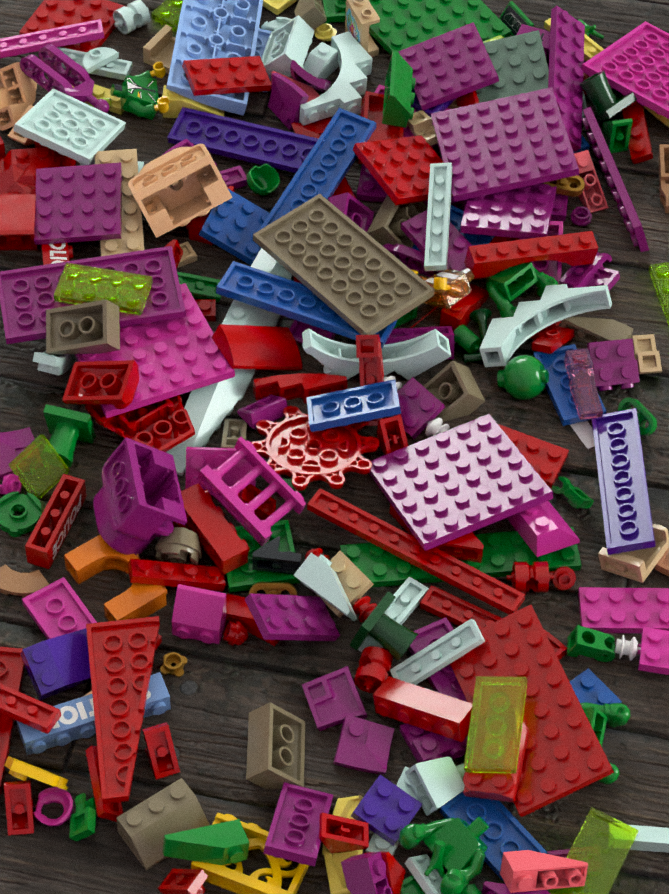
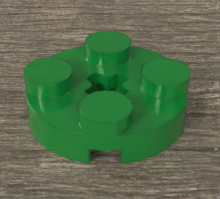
[0,491,42,537]

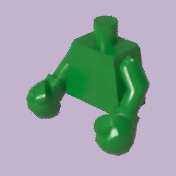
[484,262,558,318]
[581,702,630,784]
[399,816,490,894]

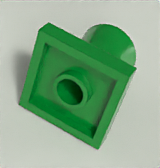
[41,404,95,468]

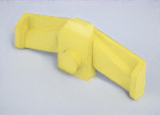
[322,795,363,894]

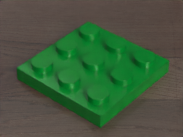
[226,520,300,593]

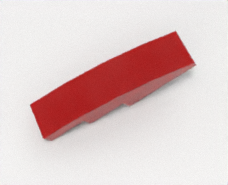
[253,373,348,404]

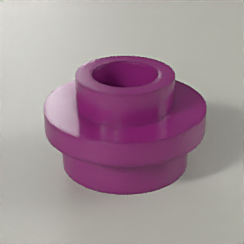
[570,206,592,226]

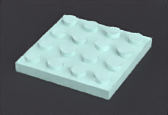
[13,89,126,165]

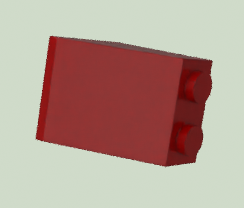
[0,192,38,251]

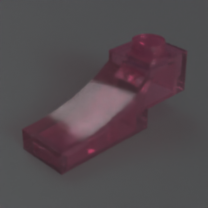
[564,348,603,420]

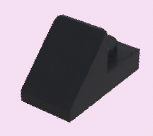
[252,536,302,575]

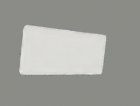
[570,421,595,449]

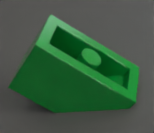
[601,118,633,153]

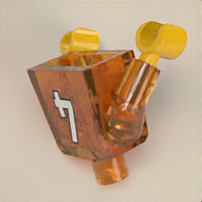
[412,268,474,309]

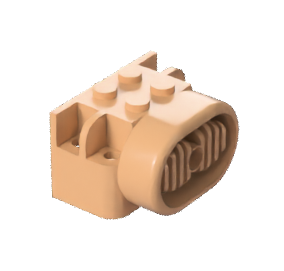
[128,144,232,238]

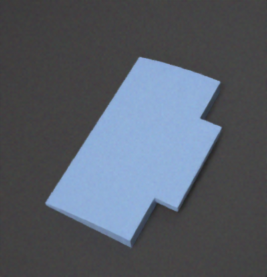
[166,0,272,116]

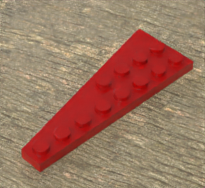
[86,616,160,804]

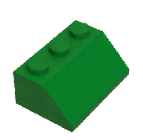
[382,51,416,128]

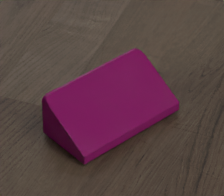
[237,394,287,429]

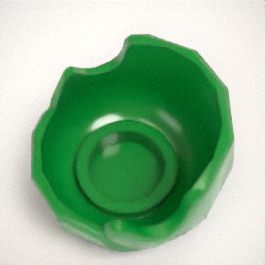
[246,164,280,196]

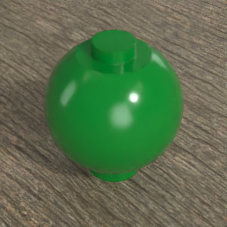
[497,355,549,400]

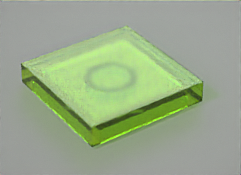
[8,435,70,500]

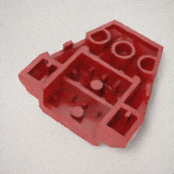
[0,147,76,195]
[85,395,195,452]

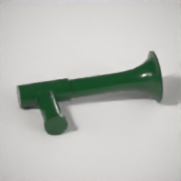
[463,309,492,368]

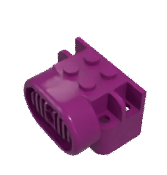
[93,438,187,555]

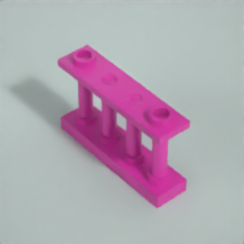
[197,436,306,546]

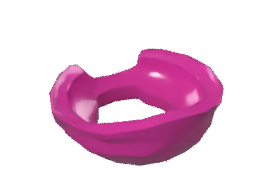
[33,787,73,826]

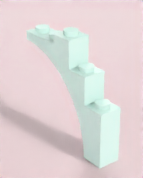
[299,31,373,126]
[480,284,612,367]
[302,329,451,380]

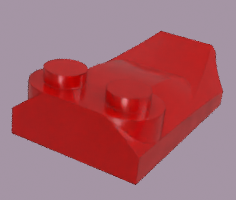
[62,360,140,409]
[463,707,530,802]

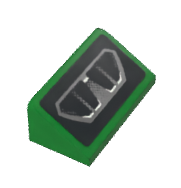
[499,1,534,36]

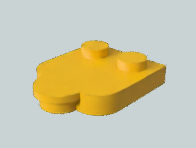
[4,756,68,790]

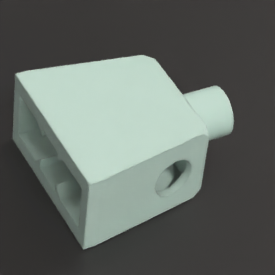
[405,757,468,816]

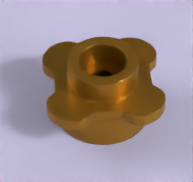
[160,652,187,677]

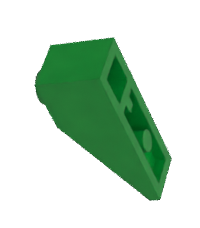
[162,819,250,865]

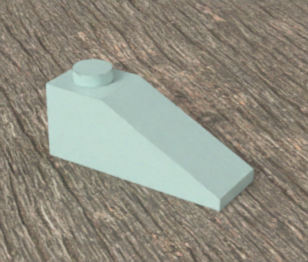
[294,553,357,621]

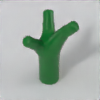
[578,19,604,39]
[424,840,445,878]

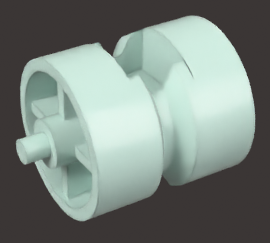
[113,0,150,35]

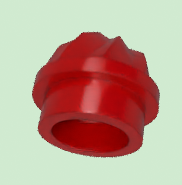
[223,621,248,645]

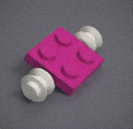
[615,627,669,675]

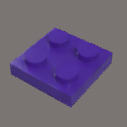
[351,775,422,846]

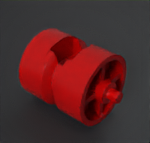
[506,561,555,593]
[354,646,393,693]

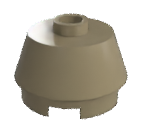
[155,527,202,565]

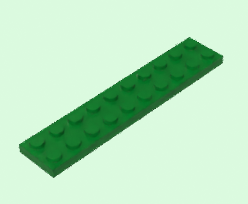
[340,527,582,588]

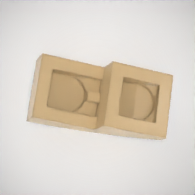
[407,110,438,146]
[632,334,662,374]

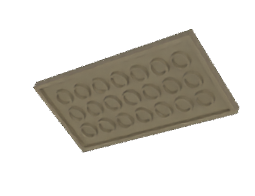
[253,194,434,335]

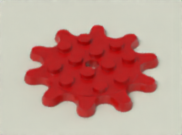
[251,406,379,491]

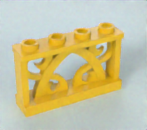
[191,813,309,894]

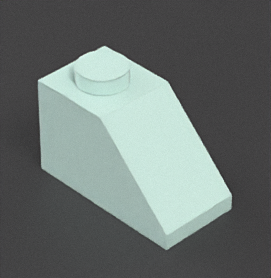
[303,42,338,79]

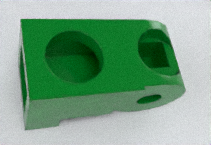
[567,625,615,662]

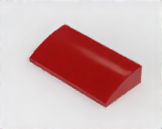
[358,91,404,164]
[211,324,302,370]

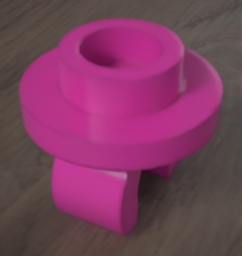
[0,474,22,495]

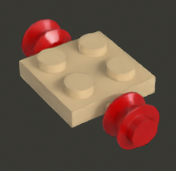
[305,548,377,622]

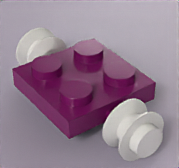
[384,376,450,439]

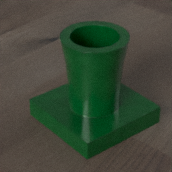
[579,70,637,123]
[349,591,418,661]

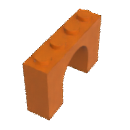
[64,535,168,621]

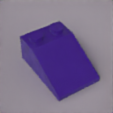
[21,628,91,701]

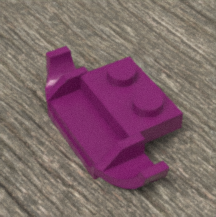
[559,252,620,291]

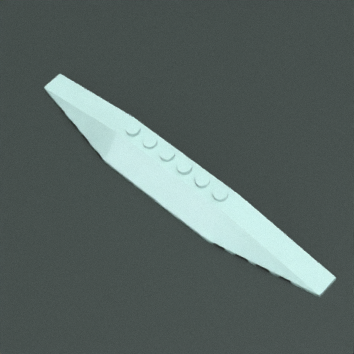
[166,248,292,476]

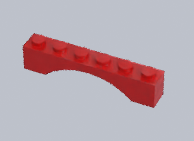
[464,231,598,279]

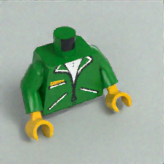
[110,61,169,120]

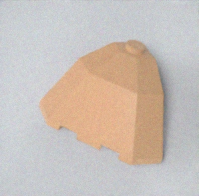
[0,62,37,131]

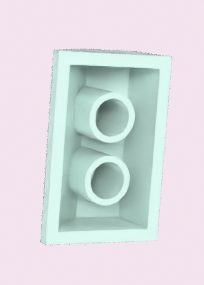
[261,15,315,77]

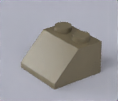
[423,360,485,422]

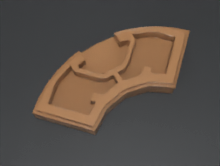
[0,565,49,598]

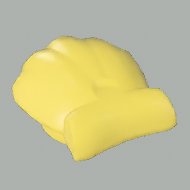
[314,23,337,42]

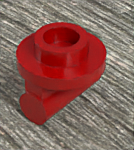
[550,566,576,590]

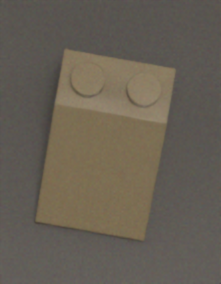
[46,299,120,354]

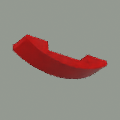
[356,334,384,426]

